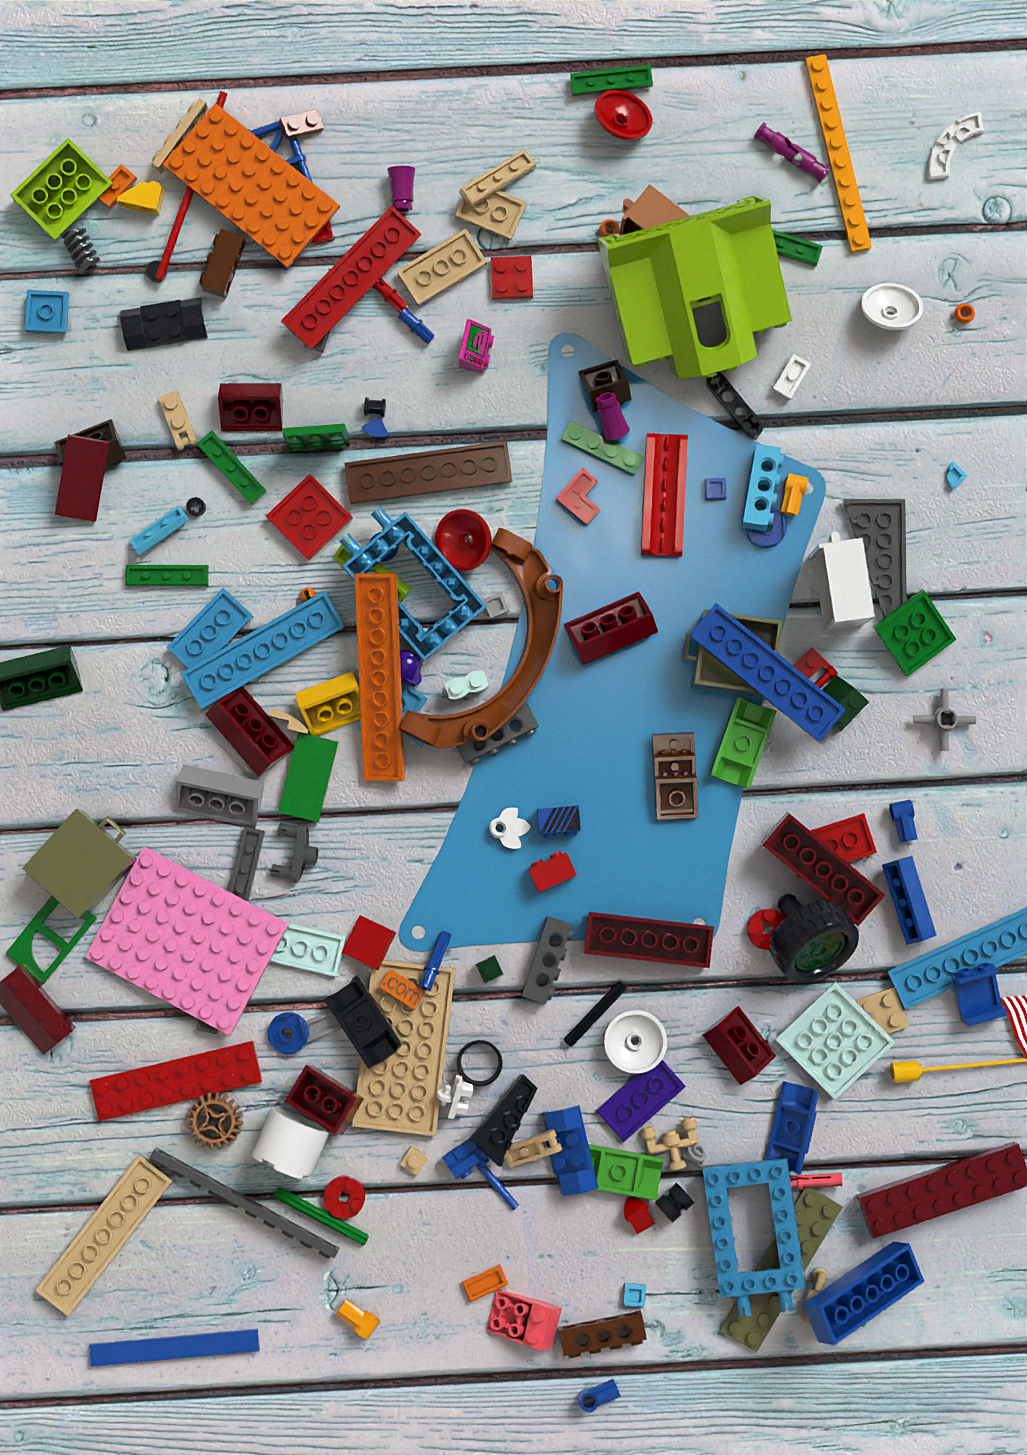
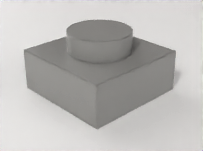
[483,592,510,619]

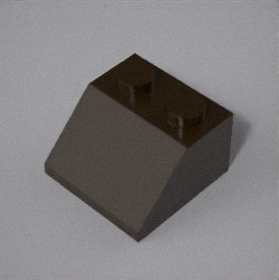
[579,360,632,412]

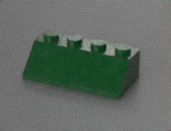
[0,645,83,711]

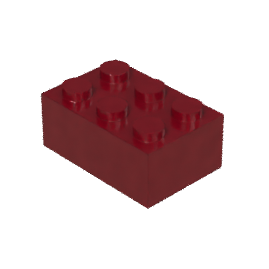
[285,1065,364,1135]

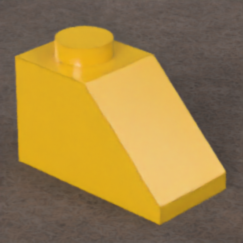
[117,181,165,215]

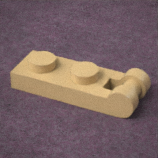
[158,391,198,451]
[505,1129,563,1168]

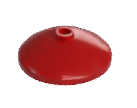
[594,90,652,140]
[435,509,492,571]

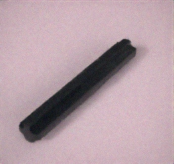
[564,981,627,1047]

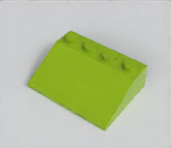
[10,138,113,240]

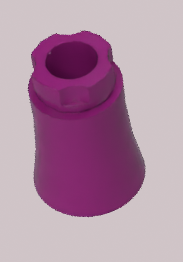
[387,166,416,212]
[596,392,630,440]

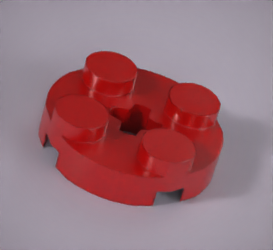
[747,909,785,950]
[323,1175,366,1219]

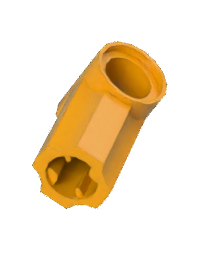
[780,473,808,516]
[336,1298,380,1339]

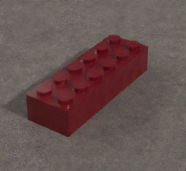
[760,812,885,926]
[584,912,714,968]

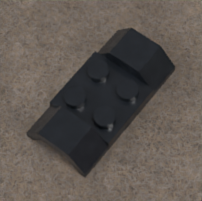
[120,297,208,351]
[324,975,403,1069]

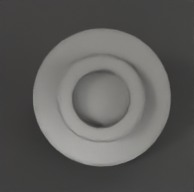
[681,1145,707,1168]

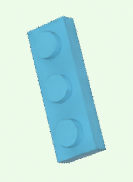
[129,505,189,555]

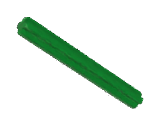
[274,1187,369,1245]

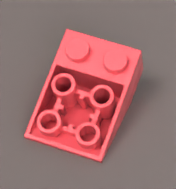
[486,1289,562,1351]

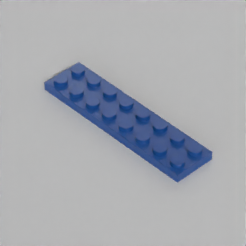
[689,603,846,742]

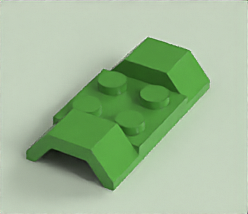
[710,697,777,789]
[588,1144,664,1200]

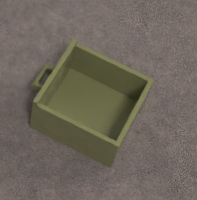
[683,609,783,698]
[22,809,137,919]

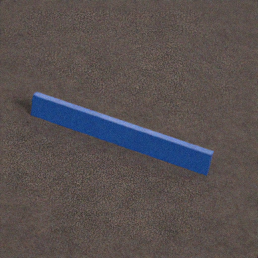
[89,1328,260,1366]

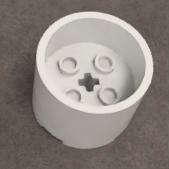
[251,1107,330,1180]

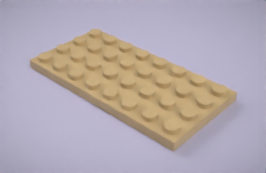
[352,960,456,1136]

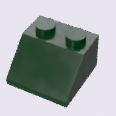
[822,675,869,733]

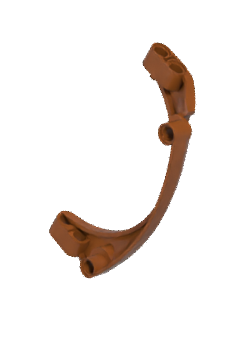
[398,528,563,749]

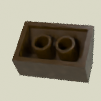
[55,419,127,467]

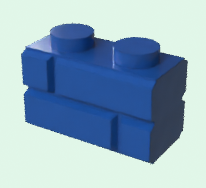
[442,1139,490,1179]

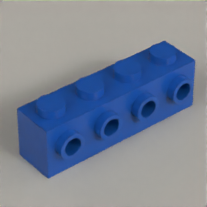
[882,856,937,945]

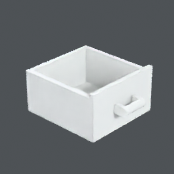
[809,531,875,631]

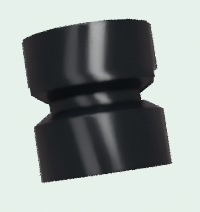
[655,1182,695,1223]

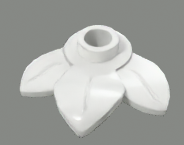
[489,807,531,849]

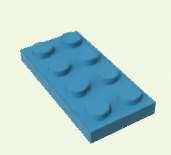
[166,588,254,668]

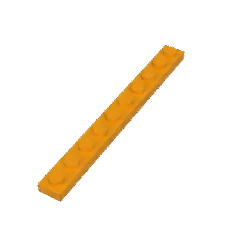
[805,54,872,253]

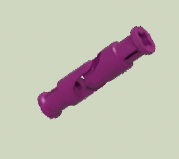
[754,122,831,183]

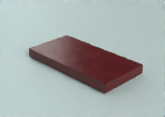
[55,434,109,522]

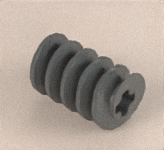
[61,228,100,274]

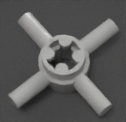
[913,689,976,751]

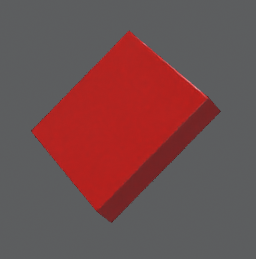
[342,915,397,970]

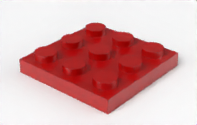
[266,474,353,560]

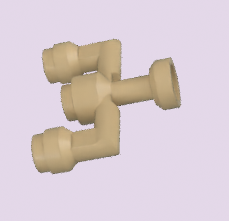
[641,1117,699,1170]
[800,1267,827,1324]

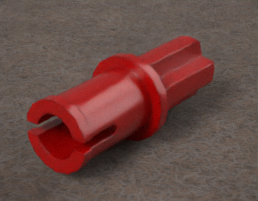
[372,278,408,313]

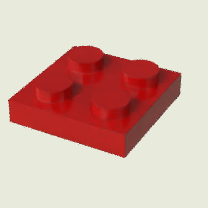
[491,256,533,299]

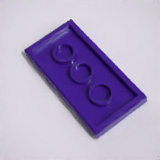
[596,1060,686,1142]

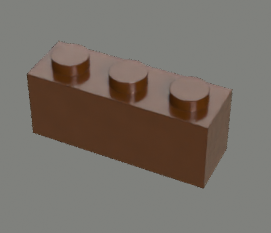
[199,229,246,299]

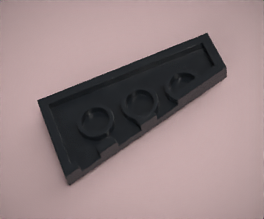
[469,1074,538,1167]

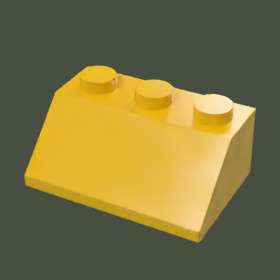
[295,671,361,736]

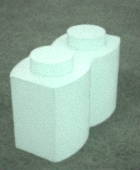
[445,671,489,701]

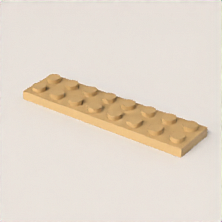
[35,1154,173,1316]

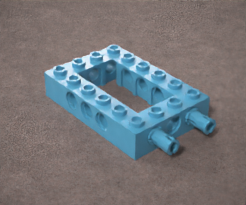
[339,506,487,661]
[703,1157,806,1317]

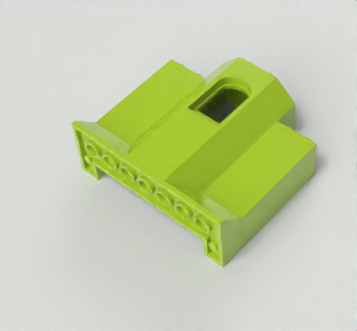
[597,195,792,380]

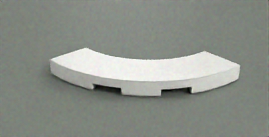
[928,112,984,180]

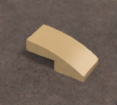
[269,708,310,735]

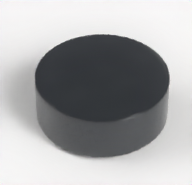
[146,261,167,282]

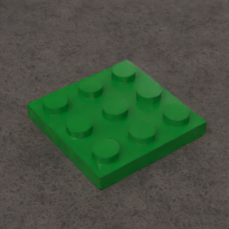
[282,423,350,451]
[872,589,957,676]

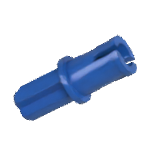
[398,308,435,344]

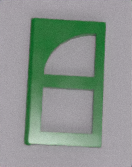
[6,896,97,984]

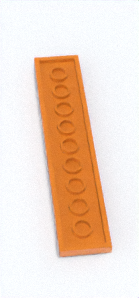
[355,573,405,781]

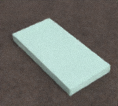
[270,923,346,977]

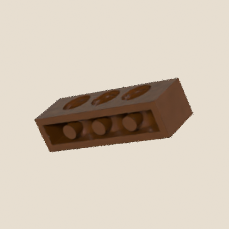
[559,1310,647,1358]

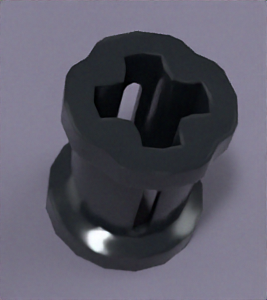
[364,397,386,417]

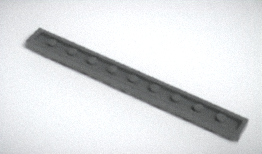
[196,826,265,1034]
[150,1148,340,1259]

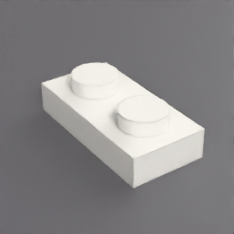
[773,354,811,400]

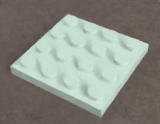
[776,981,895,1099]

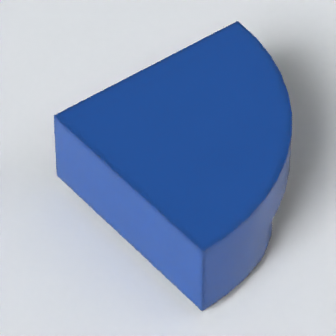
[361,417,389,439]

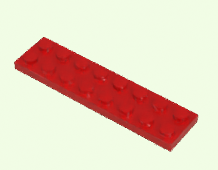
[281,206,422,350]
[90,1041,263,1121]

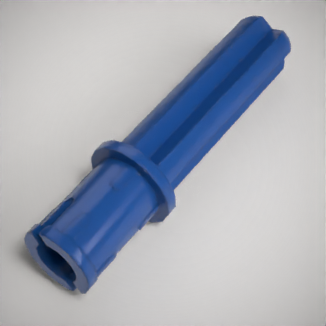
[418,931,451,991]

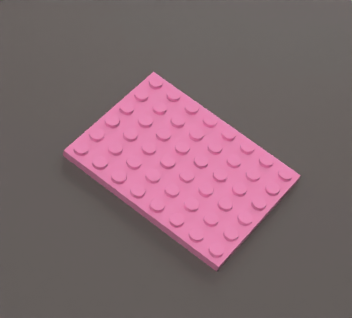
[85,846,289,1036]

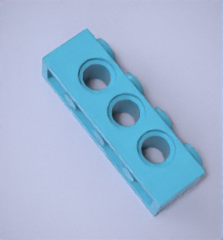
[742,444,784,532]

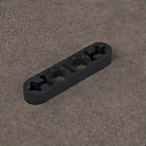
[705,372,763,438]

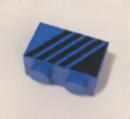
[537,805,581,838]

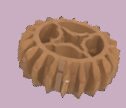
[186,1092,244,1150]

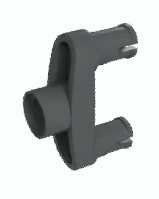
[271,823,319,883]

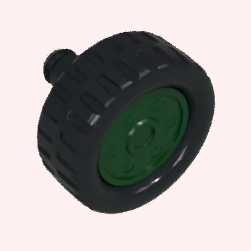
[769,894,859,983]

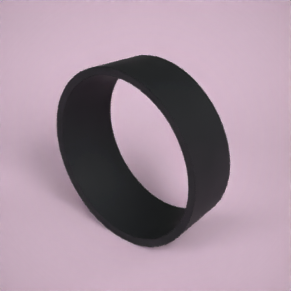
[457,1040,503,1086]

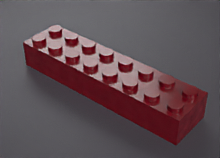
[856,1141,1027,1239]

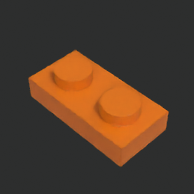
[98,164,137,209]

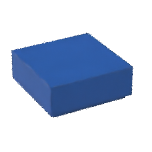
[705,478,727,500]

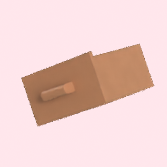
[619,184,690,235]

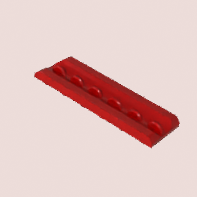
[641,433,688,557]

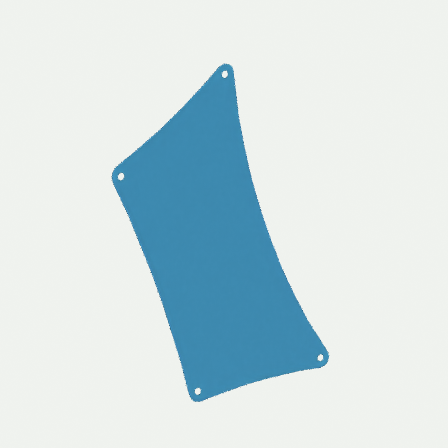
[399,332,826,952]

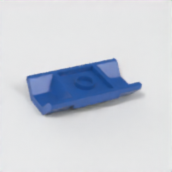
[765,1081,819,1175]
[542,1105,598,1196]

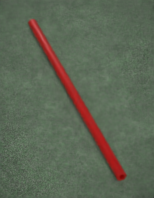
[155,91,228,281]

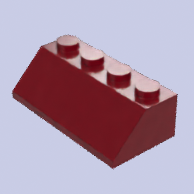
[564,592,658,665]
[205,686,295,777]
[0,964,76,1055]

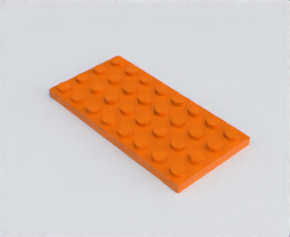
[163,103,340,269]

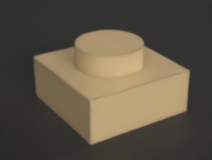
[400,1146,429,1176]

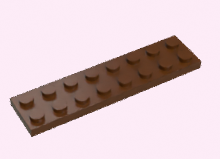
[345,441,512,504]

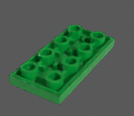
[278,732,339,822]

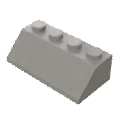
[175,765,264,828]

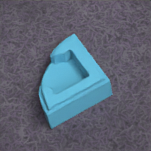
[946,461,968,491]

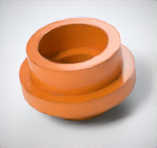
[599,219,620,237]
[954,303,975,324]

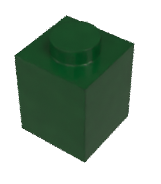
[476,955,504,983]

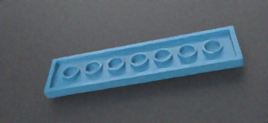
[181,591,345,709]
[886,907,1027,1010]

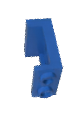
[952,963,1007,1027]

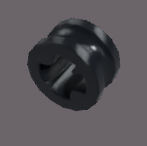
[186,497,206,517]

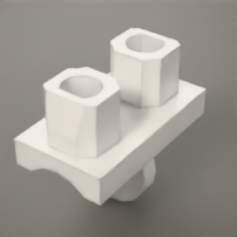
[436,1075,473,1119]

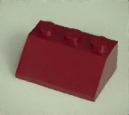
[218,383,283,431]
[703,1006,776,1085]

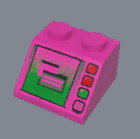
[458,319,495,373]

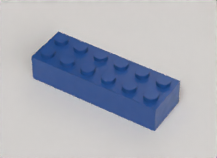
[803,1242,925,1346]

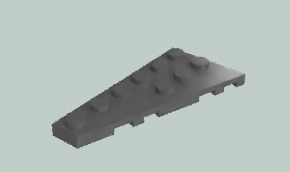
[843,499,907,618]

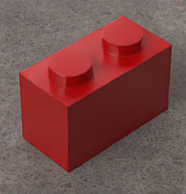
[529,851,577,892]

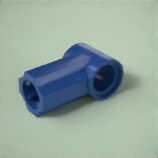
[889,799,918,843]
[577,1379,621,1412]

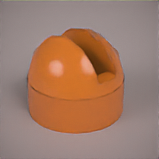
[300,588,316,603]

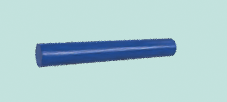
[476,1165,519,1210]

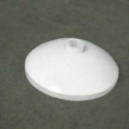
[861,283,923,330]
[604,1010,667,1074]

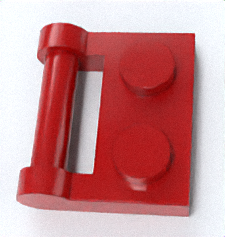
[794,647,838,688]

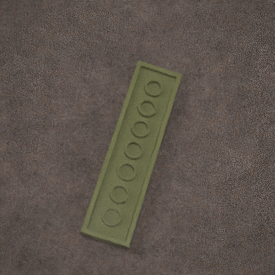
[720,1187,843,1352]

